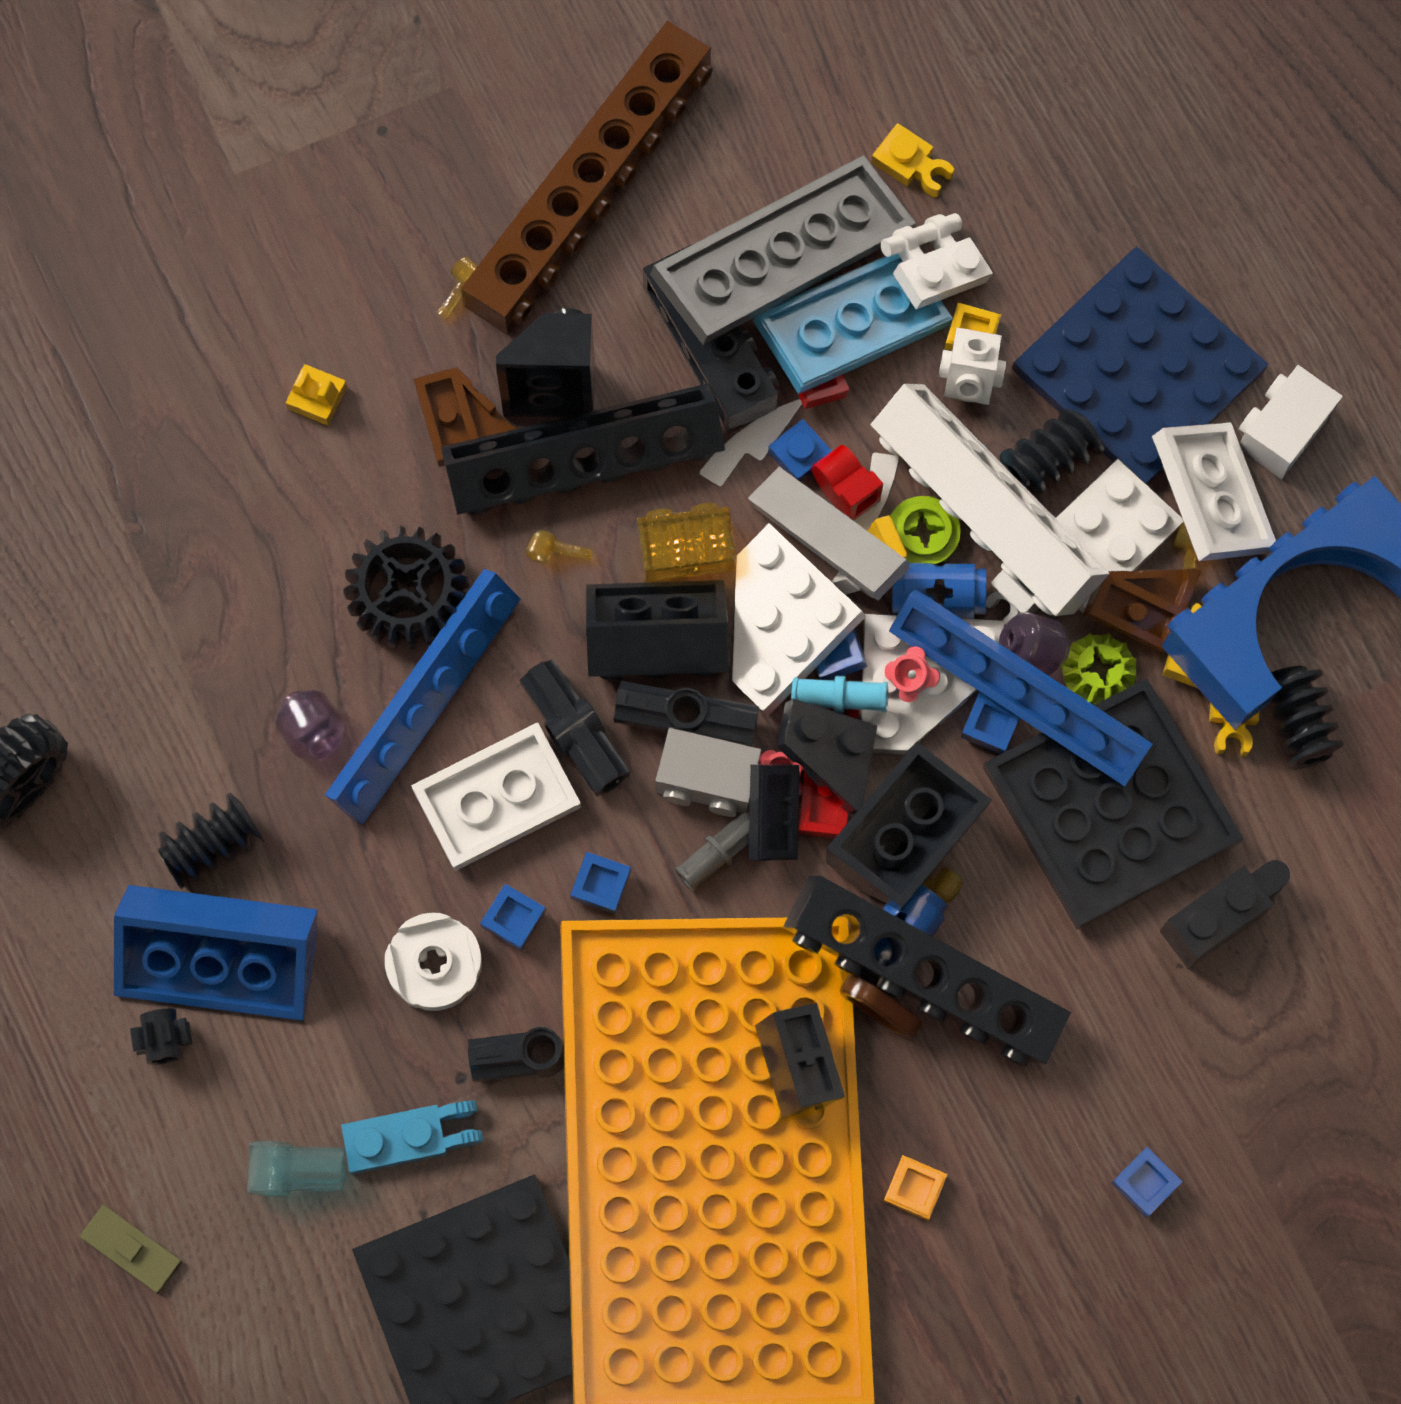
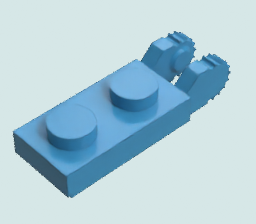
[341,1100,484,1175]

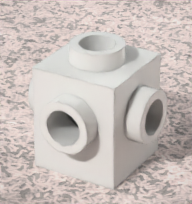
[938,328,1006,405]

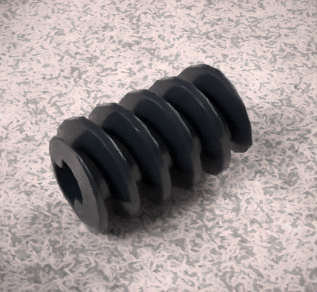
[1000,408,1105,494]
[1271,665,1344,770]
[157,793,264,889]

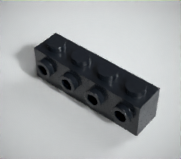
[643,245,780,434]

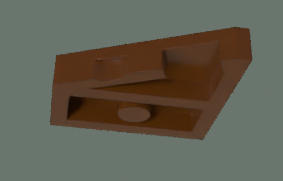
[413,367,518,467]
[1083,568,1201,653]

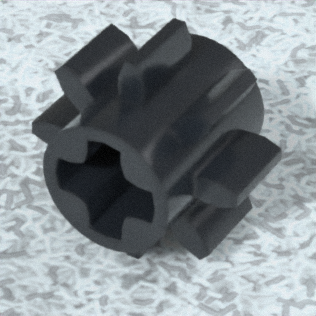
[130,1008,193,1065]

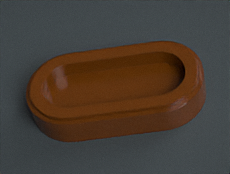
[839,975,922,1039]

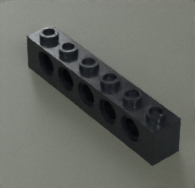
[441,384,725,515]
[783,875,1071,1067]

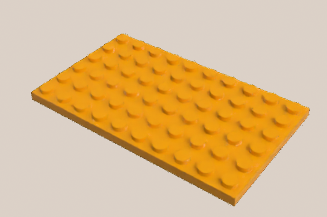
[560,917,874,1404]

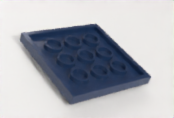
[1012,246,1268,486]

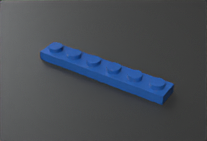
[325,569,521,825]
[889,589,1153,786]

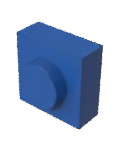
[768,419,832,482]
[817,628,868,680]
[960,692,1020,754]
[570,851,631,915]
[480,884,546,951]
[1111,1147,1183,1218]

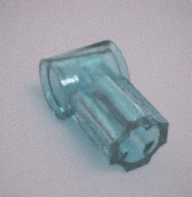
[247,1141,346,1196]

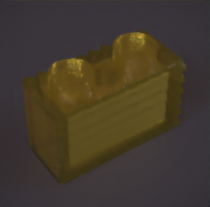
[637,503,737,582]

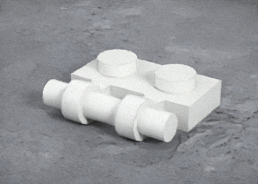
[881,213,993,309]

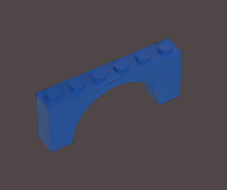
[1161,476,1401,730]

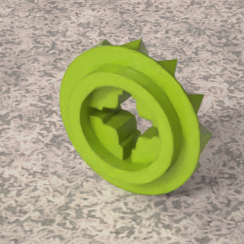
[890,496,961,564]
[1062,633,1137,705]

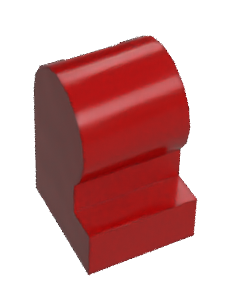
[811,445,884,521]

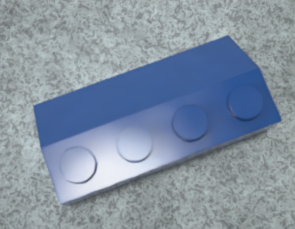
[114,885,318,1020]

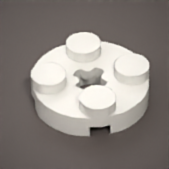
[385,913,482,1011]

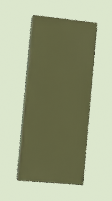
[79,1204,182,1294]

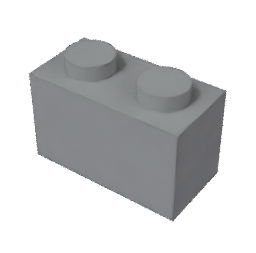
[655,728,761,817]

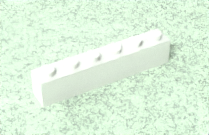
[870,384,1110,616]

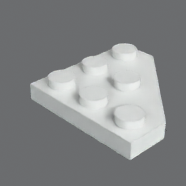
[732,524,866,716]
[861,614,1004,755]

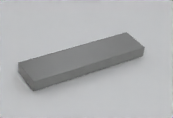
[748,467,910,600]

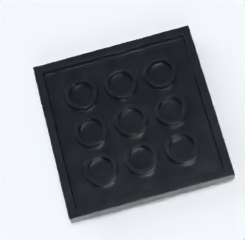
[983,678,1243,930]
[352,1174,573,1404]

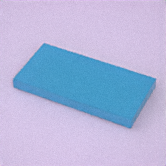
[753,254,953,394]

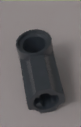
[468,1027,564,1083]

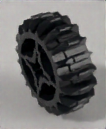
[343,525,470,650]
[0,713,68,828]

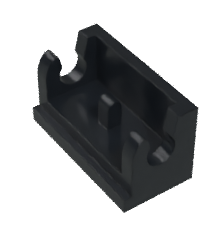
[755,1003,845,1119]

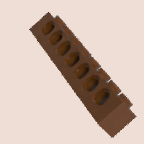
[461,20,713,335]

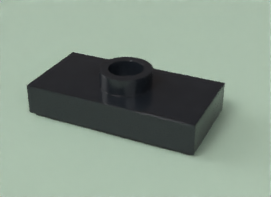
[749,764,799,861]

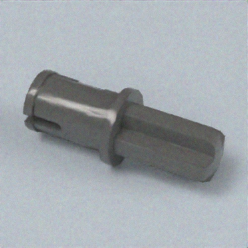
[674,812,750,892]

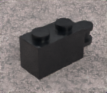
[1159,860,1290,969]

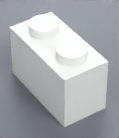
[1239,365,1343,480]

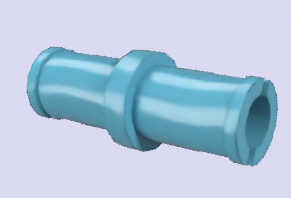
[791,676,889,714]

